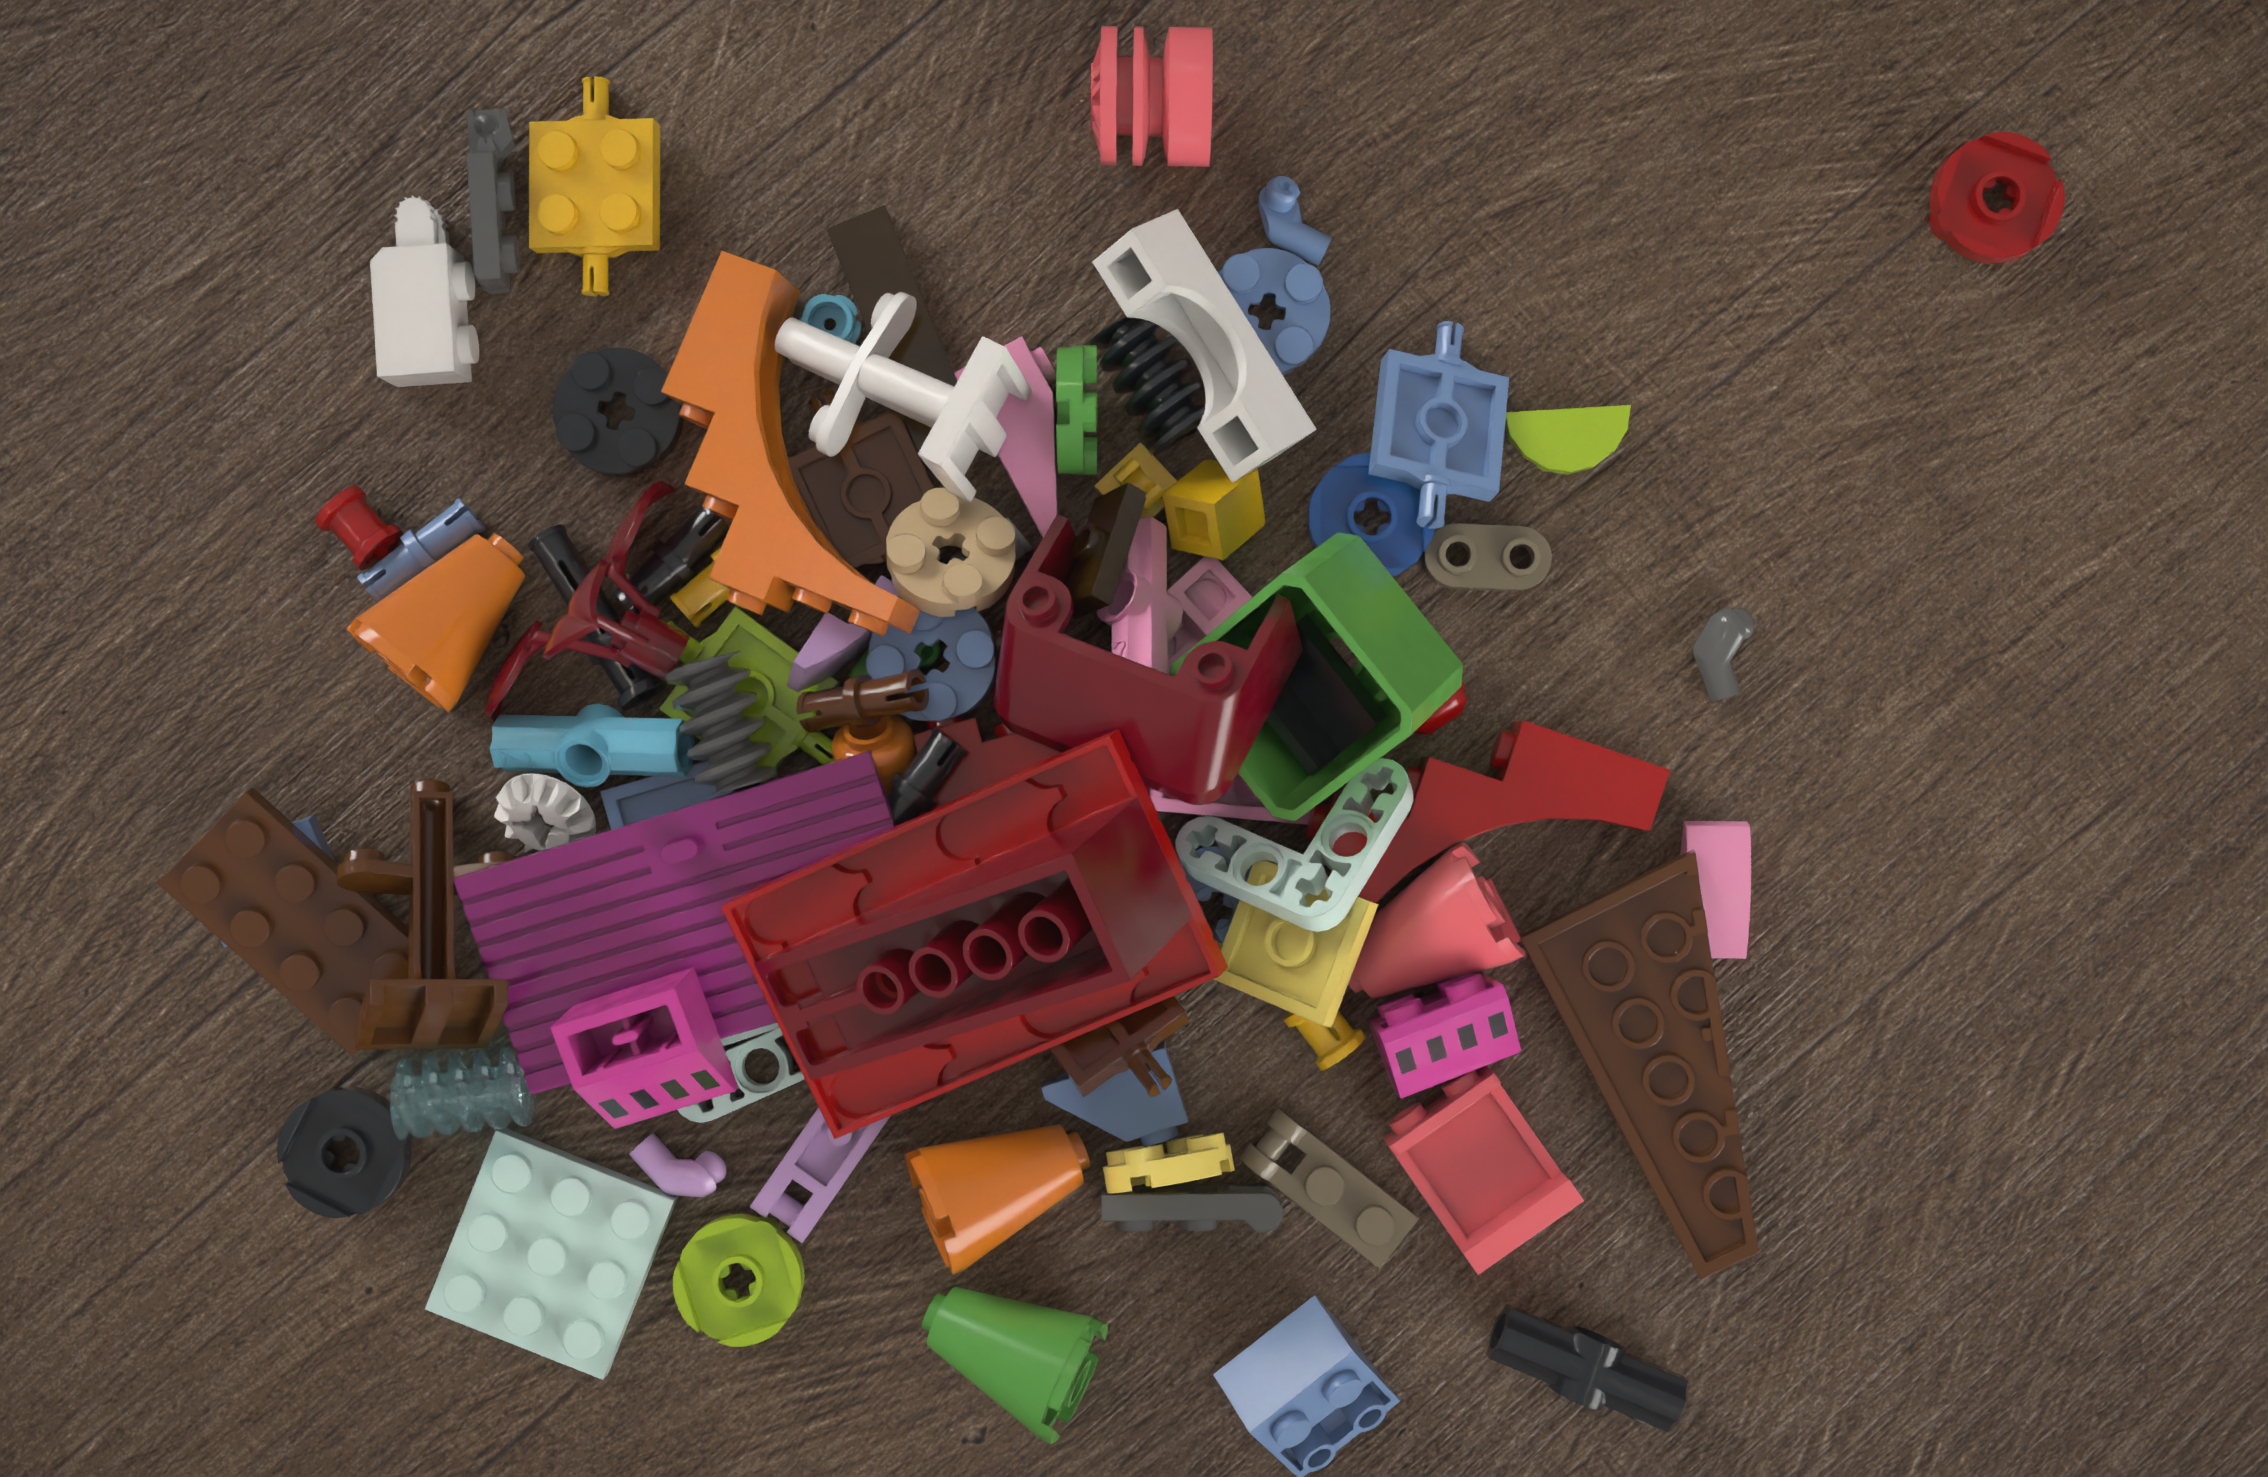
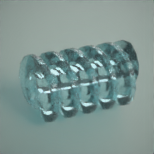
[390,1046,536,1141]

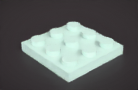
[425,1127,678,1380]

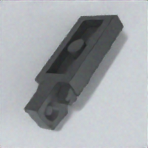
[466,109,520,294]

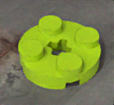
[673,1214,805,1347]

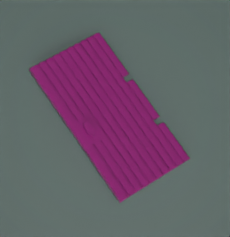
[453,750,896,1094]

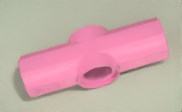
[1097,517,1183,674]

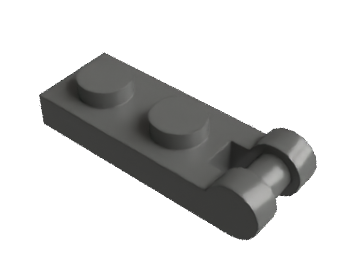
[1101,1183,1283,1232]

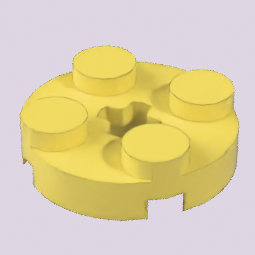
[1103,1133,1235,1194]

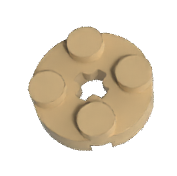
[886,488,1016,617]

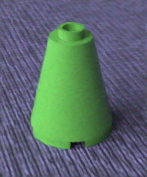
[922,1287,1108,1444]

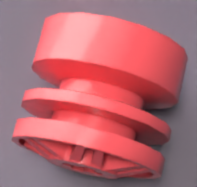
[1091,26,1213,167]

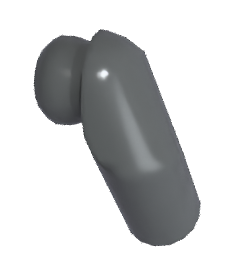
[1693,607,1754,703]

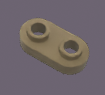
[1422,524,1552,592]

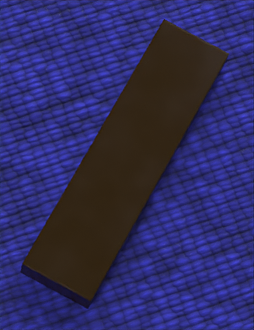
[826,205,957,466]

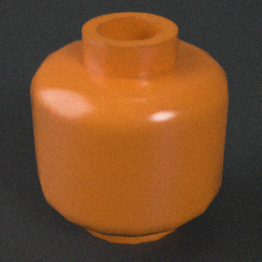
[831,715,917,796]

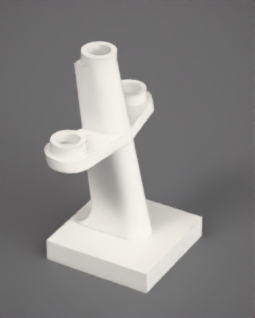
[775,292,1032,503]

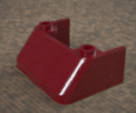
[994,514,1303,805]

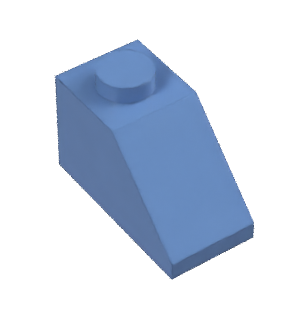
[1041,1041,1188,1146]

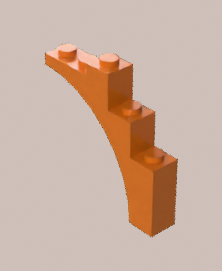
[661,251,921,637]

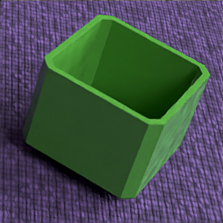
[1170,532,1463,821]

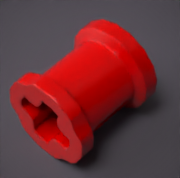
[315,485,403,571]

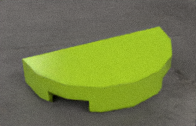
[1505,405,1631,475]

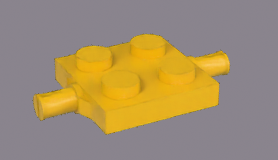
[529,76,660,297]

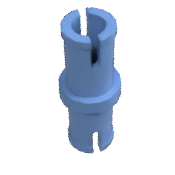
[357,497,486,603]

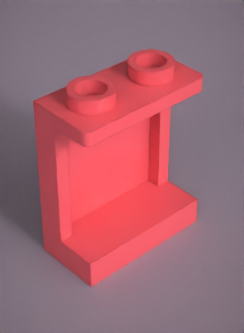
[1382,1066,1584,1275]

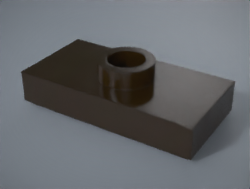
[1066,482,1146,619]

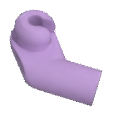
[629,1133,727,1197]

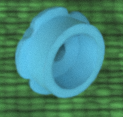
[799,294,861,344]

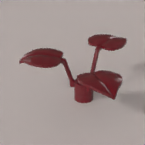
[484,481,690,724]

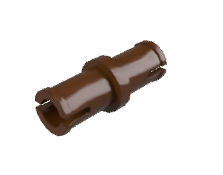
[796,669,929,733]

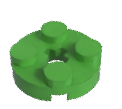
[1056,345,1098,475]

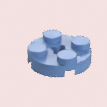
[1218,248,1330,375]
[866,607,998,722]

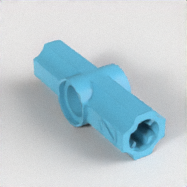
[490,704,694,788]

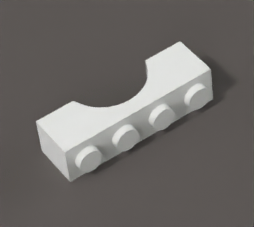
[1093,209,1317,483]

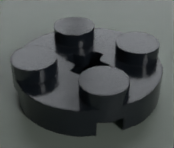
[553,348,684,477]
[277,1087,414,1218]

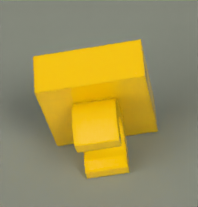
[1094,442,1177,519]

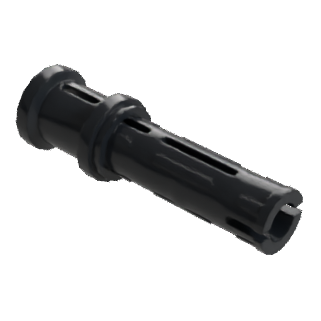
[528,524,669,710]

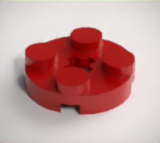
[1929,132,2065,264]

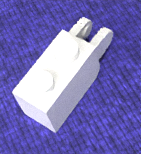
[370,195,479,387]

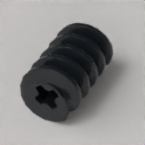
[1088,316,1205,456]

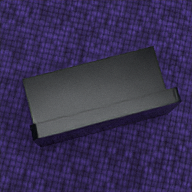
[1266,614,1388,775]

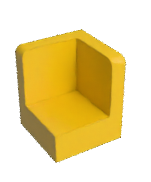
[1162,459,1265,560]

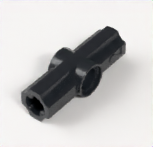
[1486,1303,1688,1432]

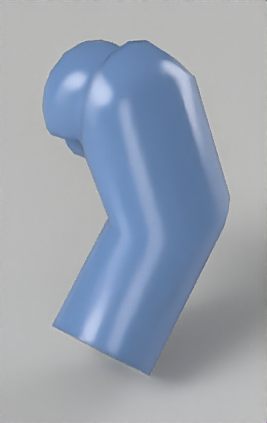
[1258,176,1332,266]

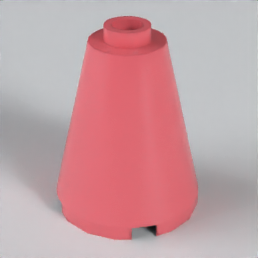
[1348,842,1526,999]

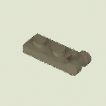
[1239,1107,1419,1269]

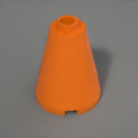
[346,533,526,713]
[904,1124,1090,1275]

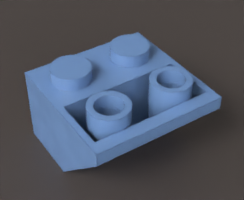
[1213,1295,1400,1477]

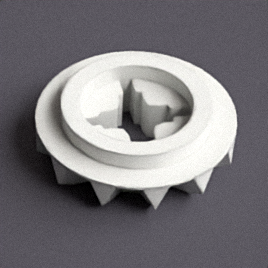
[494,773,597,853]

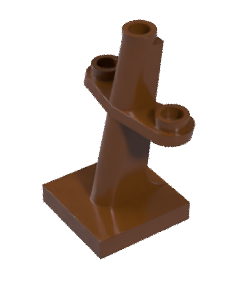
[337,780,517,1050]

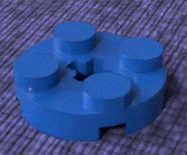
[1307,453,1435,577]

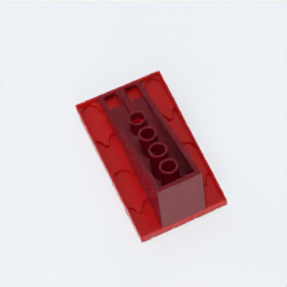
[721,729,1228,1139]

